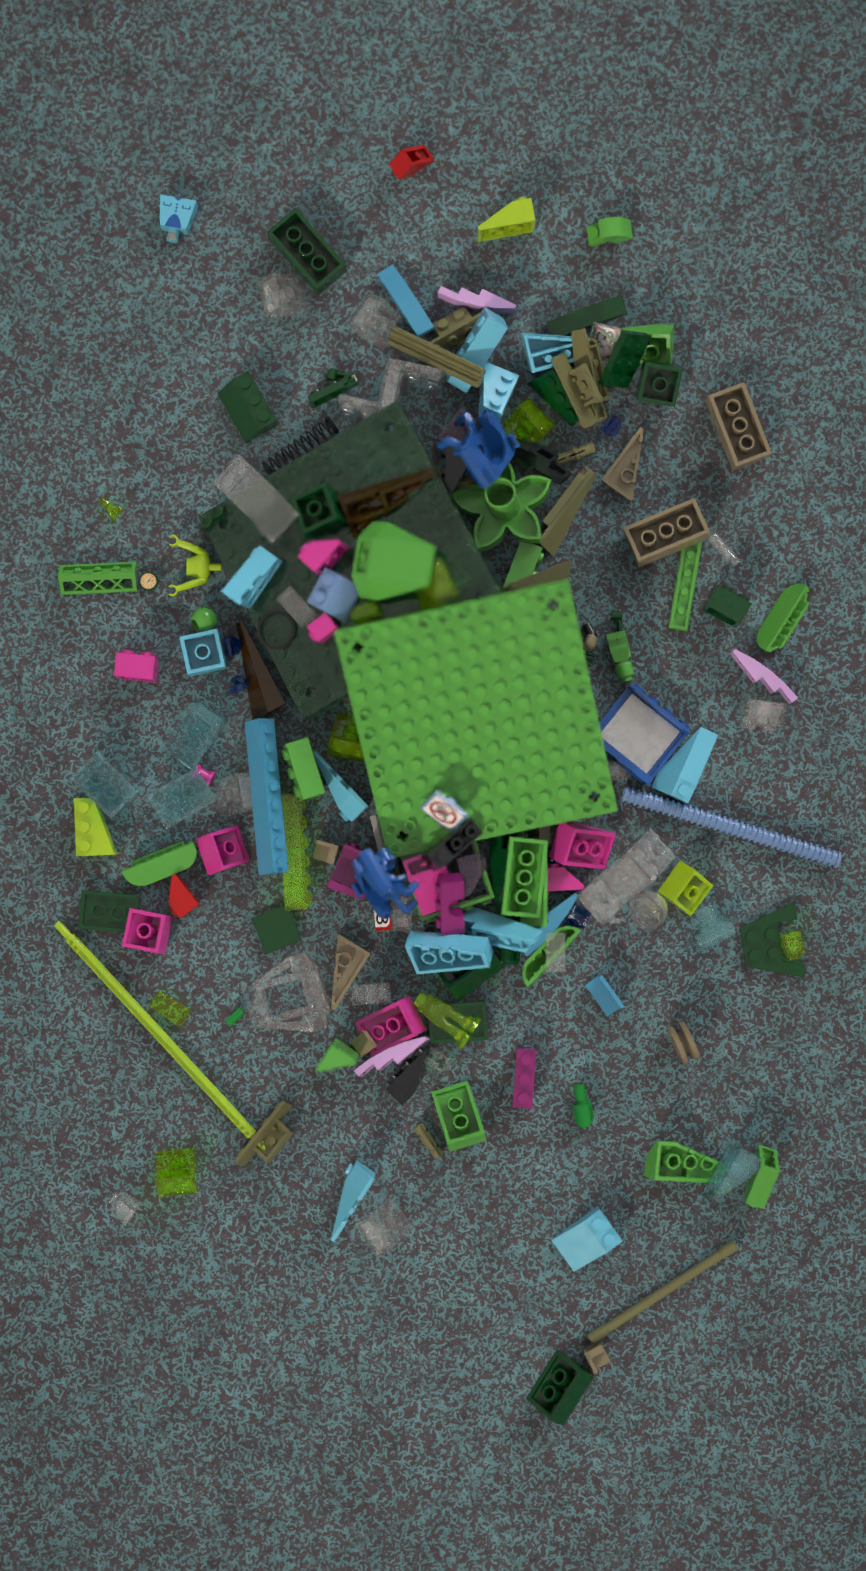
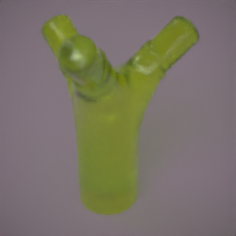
[99,497,124,523]

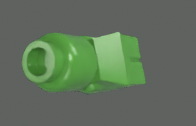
[606,630,634,682]

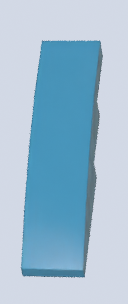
[377,264,435,337]
[523,892,578,957]

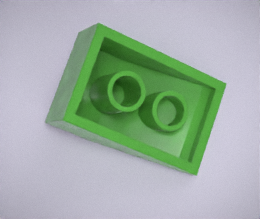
[431,1081,486,1152]

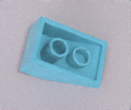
[551,1206,623,1272]

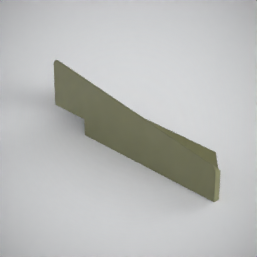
[571,328,610,425]
[536,466,597,556]
[500,560,572,593]

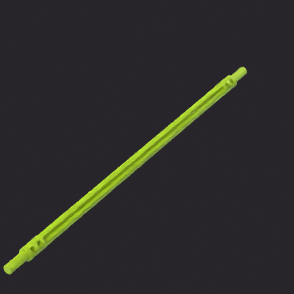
[54,921,266,1151]

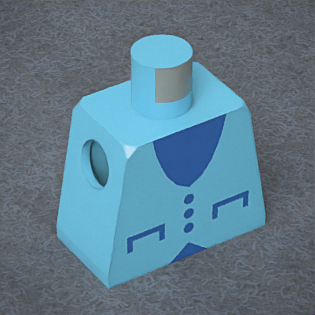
[160,194,198,243]

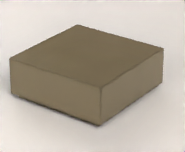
[351,1030,377,1058]

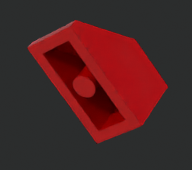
[389,145,434,180]
[168,874,200,919]

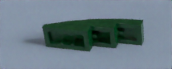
[546,295,627,336]

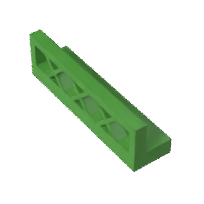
[58,562,138,595]

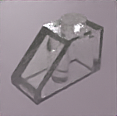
[109,1190,142,1226]

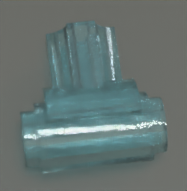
[694,905,736,950]

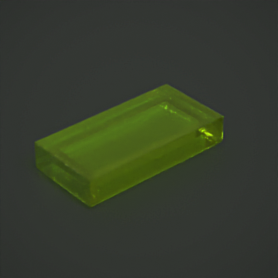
[149,990,192,1027]

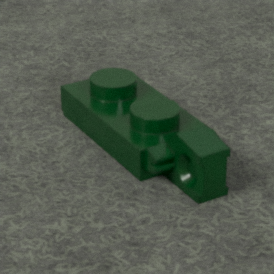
[308,372,359,408]

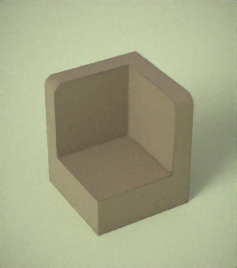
[313,840,339,864]
[583,1341,610,1374]

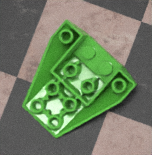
[352,521,436,601]

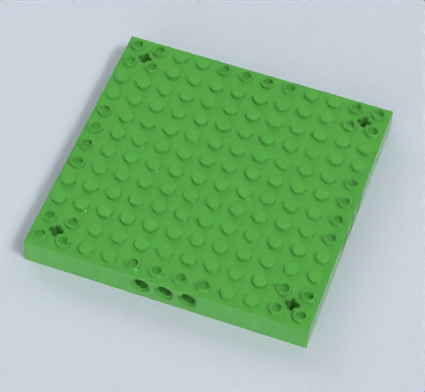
[334,578,618,857]

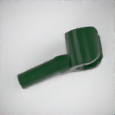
[326,368,350,381]
[611,610,623,632]

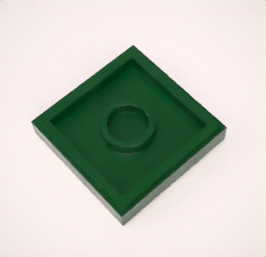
[252,904,302,954]

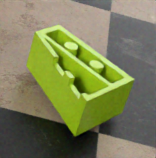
[74,798,118,856]

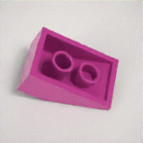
[549,822,616,869]
[355,995,427,1057]

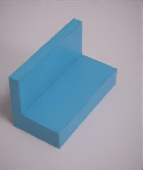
[585,974,624,1017]

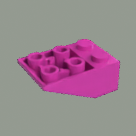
[403,854,459,916]

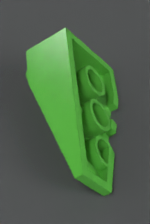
[594,324,674,364]
[644,1141,725,1184]

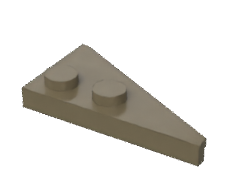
[601,426,644,503]
[331,934,371,1011]

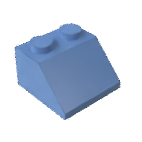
[307,567,359,622]

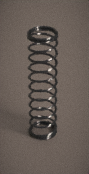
[261,416,339,479]

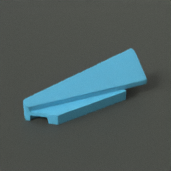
[464,907,542,952]

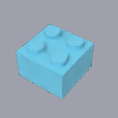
[179,629,227,677]

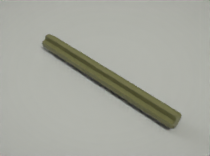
[390,326,486,378]
[387,336,482,388]

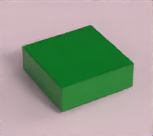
[225,1006,245,1026]

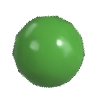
[191,607,217,633]

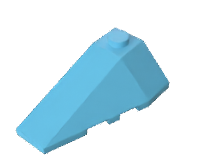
[651,727,718,804]
[331,1161,376,1242]

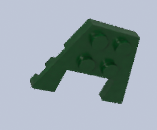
[740,902,805,977]

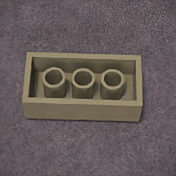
[705,382,772,471]
[623,498,710,568]

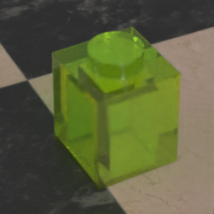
[779,930,806,960]

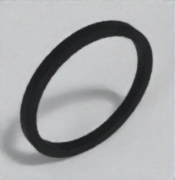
[257,610,296,650]

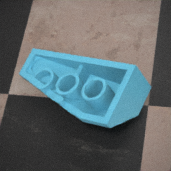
[313,751,369,822]

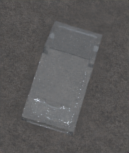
[213,454,300,543]

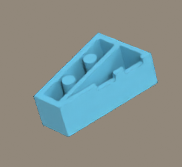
[520,333,574,373]
[479,362,519,422]
[221,545,283,609]

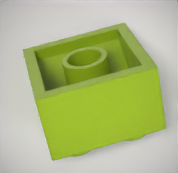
[658,861,713,916]

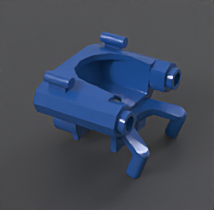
[437,409,520,489]
[351,848,420,920]

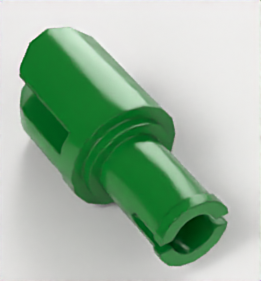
[573,1083,594,1128]

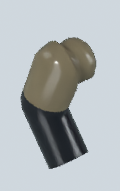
[582,622,598,651]

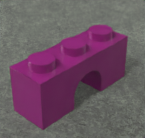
[434,873,465,935]
[512,1047,536,1109]

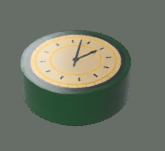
[139,572,159,591]

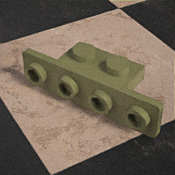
[430,306,489,350]
[551,353,602,429]
[235,1101,293,1166]

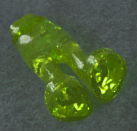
[413,992,482,1050]

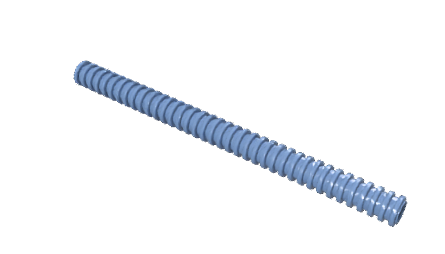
[621,785,842,868]

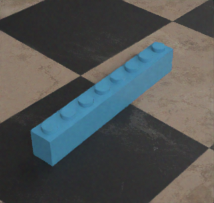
[245,718,288,875]

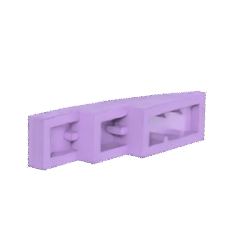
[438,286,517,313]
[730,649,798,704]
[354,1036,431,1077]

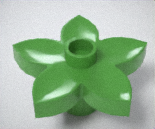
[452,463,553,553]

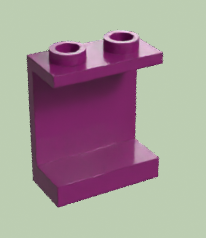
[327,842,376,901]

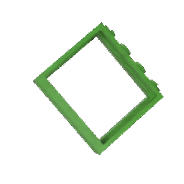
[400,841,495,924]

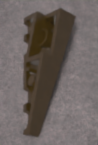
[337,467,436,538]
[237,621,286,720]

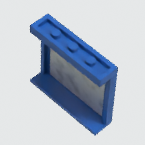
[599,684,691,786]

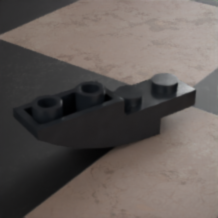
[512,439,571,485]

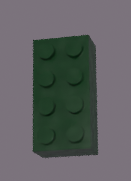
[267,207,347,296]

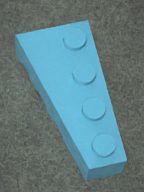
[445,306,508,393]
[405,930,494,974]

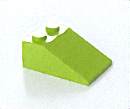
[477,197,535,242]

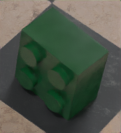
[635,359,683,407]
[291,482,346,539]
[702,584,752,628]

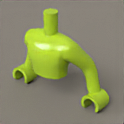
[168,535,222,597]

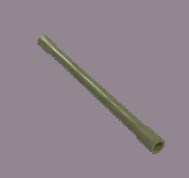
[587,1240,739,1344]

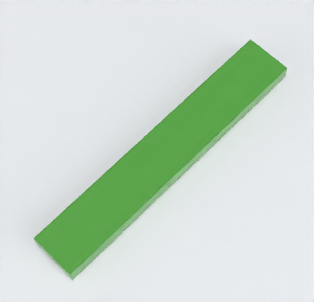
[668,518,706,631]

